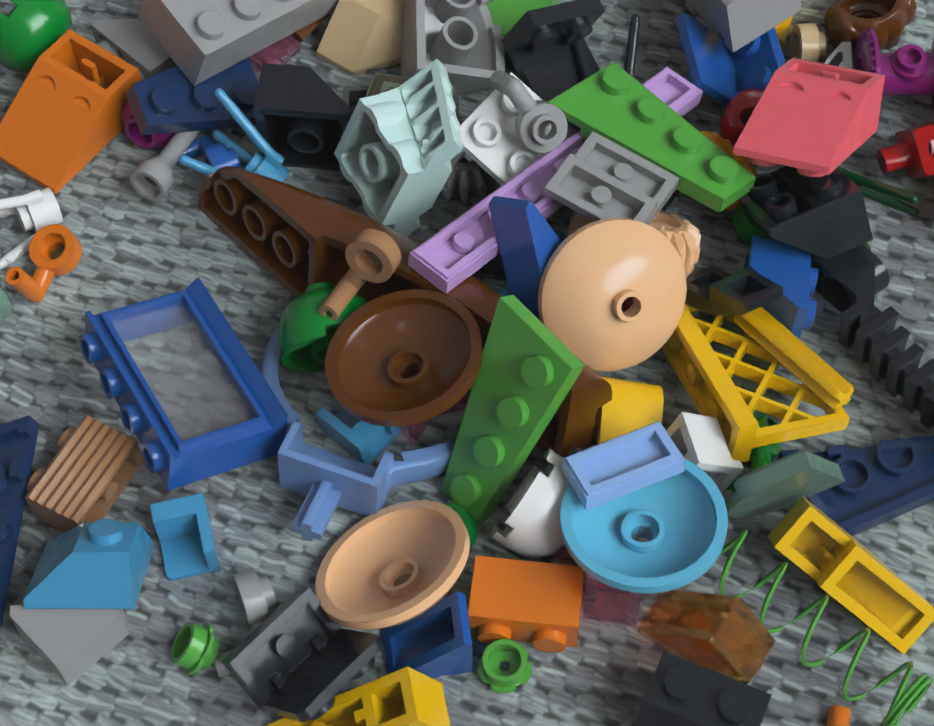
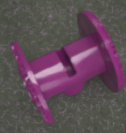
[853,28,934,110]

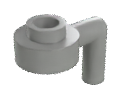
[490,70,568,153]
[214,568,277,678]

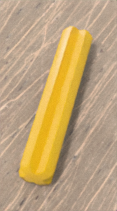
[734,306,854,410]

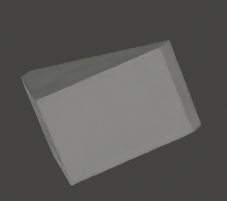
[9,605,130,686]

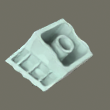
[334,59,463,236]

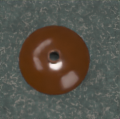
[325,289,484,427]

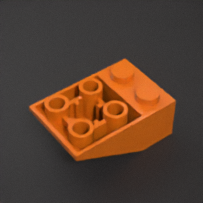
[0,29,142,195]

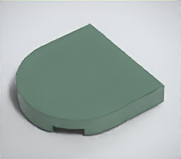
[722,449,845,518]

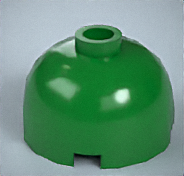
[0,0,72,72]
[278,282,367,373]

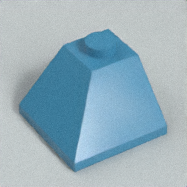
[23,519,153,609]

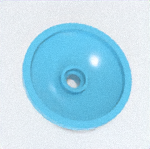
[560,458,728,593]

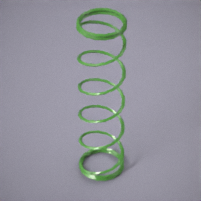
[719,529,932,726]

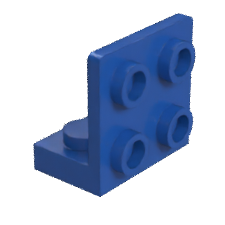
[676,13,786,108]

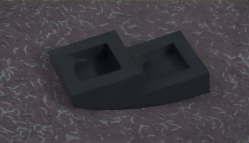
[685,265,783,316]

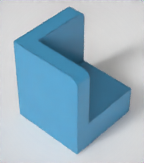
[315,406,402,465]
[150,493,220,581]

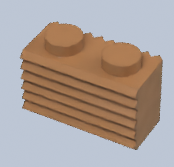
[25,415,144,532]

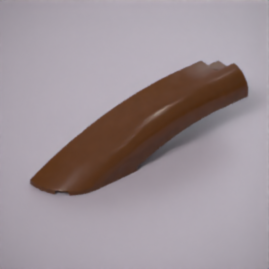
[198,166,613,458]

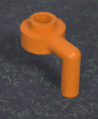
[5,224,82,303]

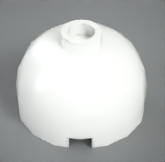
[490,449,569,558]

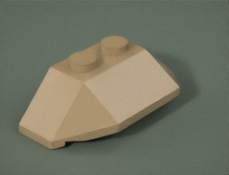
[316,0,405,75]

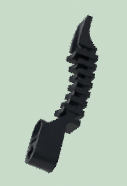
[810,244,934,430]

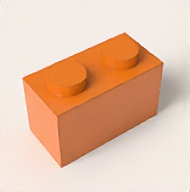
[468,555,584,653]

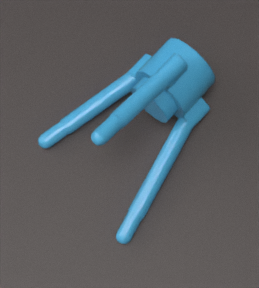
[179,88,290,182]

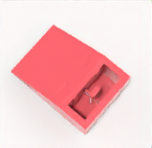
[733,58,885,177]

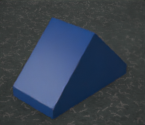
[382,591,473,677]

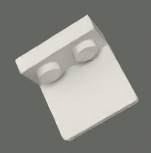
[450,72,577,186]

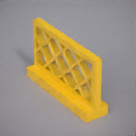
[661,304,850,462]

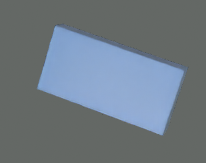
[562,421,686,510]

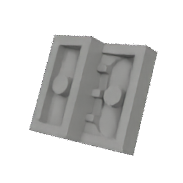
[543,131,679,225]

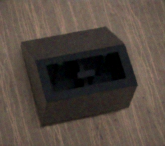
[737,166,873,259]

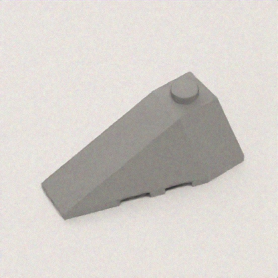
[401,0,505,95]

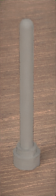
[130,53,256,201]

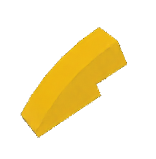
[768,496,934,654]

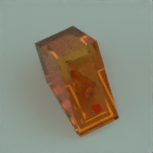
[637,590,776,684]

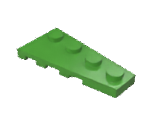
[548,62,756,213]
[441,294,585,524]

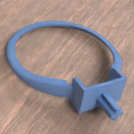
[261,327,457,542]

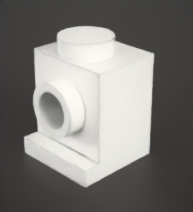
[666,412,744,494]

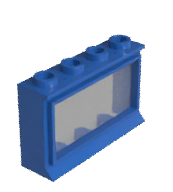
[79,277,288,491]

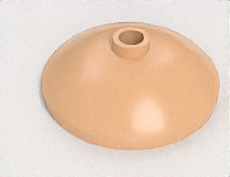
[538,217,687,372]
[315,500,470,630]

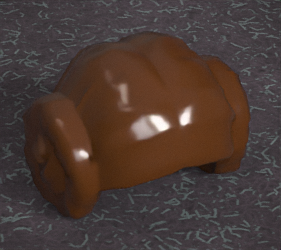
[824,0,917,53]

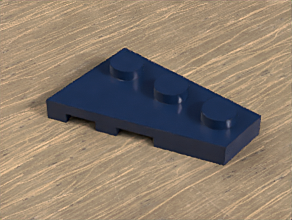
[126,57,259,135]
[777,436,934,536]

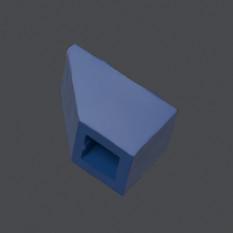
[743,235,818,338]

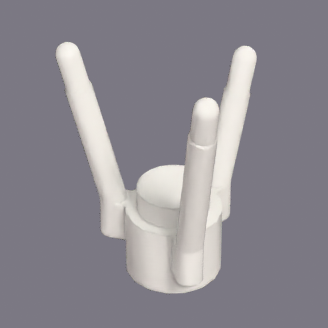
[0,187,63,270]

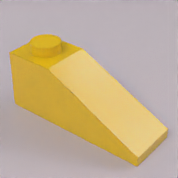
[266,666,451,726]

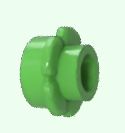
[170,621,219,675]
[477,639,532,693]

